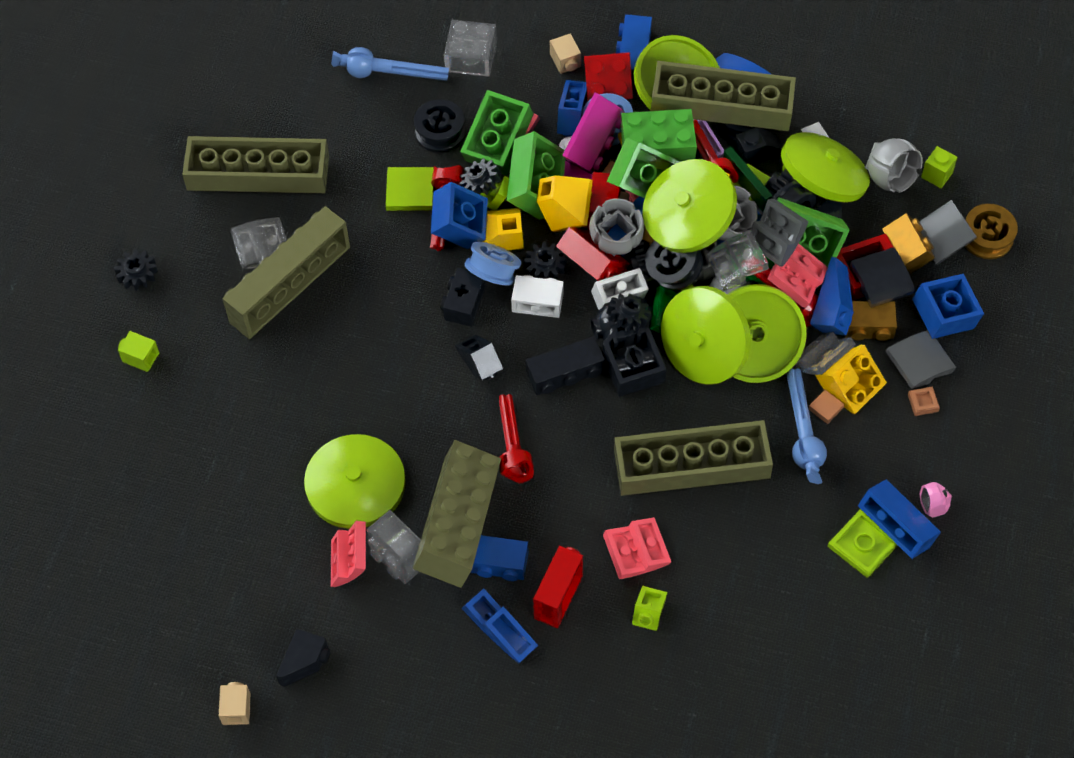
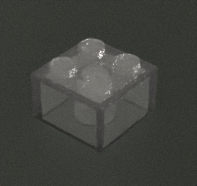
[444,19,497,77]
[367,510,421,584]

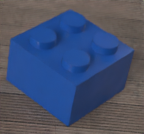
[431,182,488,249]
[912,274,984,339]

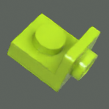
[480,176,509,210]
[632,586,667,631]

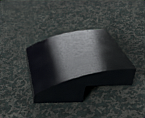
[850,247,915,308]

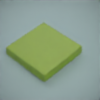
[386,167,434,211]
[827,509,898,578]

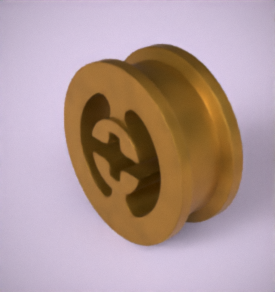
[965,204,1018,259]

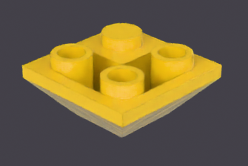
[537,175,593,232]
[482,208,524,250]
[814,344,887,414]

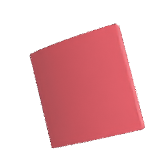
[767,244,828,308]
[603,517,671,579]
[331,521,366,587]

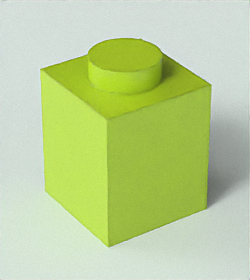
[921,146,957,189]
[118,331,160,372]

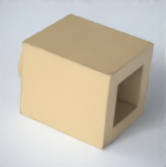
[550,33,581,74]
[219,682,251,725]

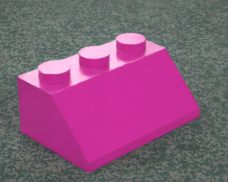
[562,93,625,174]

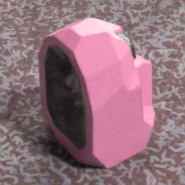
[920,482,952,518]

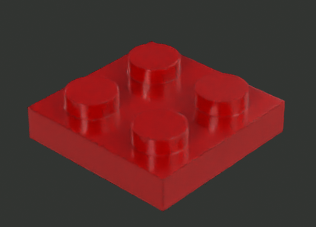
[584,52,633,101]

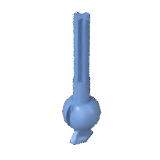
[331,47,449,81]
[786,368,827,484]

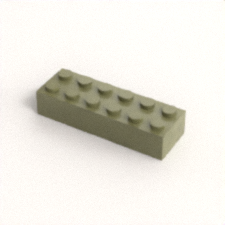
[651,61,796,131]
[182,136,329,193]
[222,206,350,339]
[614,420,773,496]
[413,440,501,588]

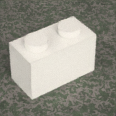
[591,268,649,310]
[511,275,564,318]

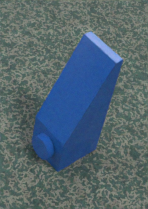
[557,80,587,137]
[810,257,854,335]

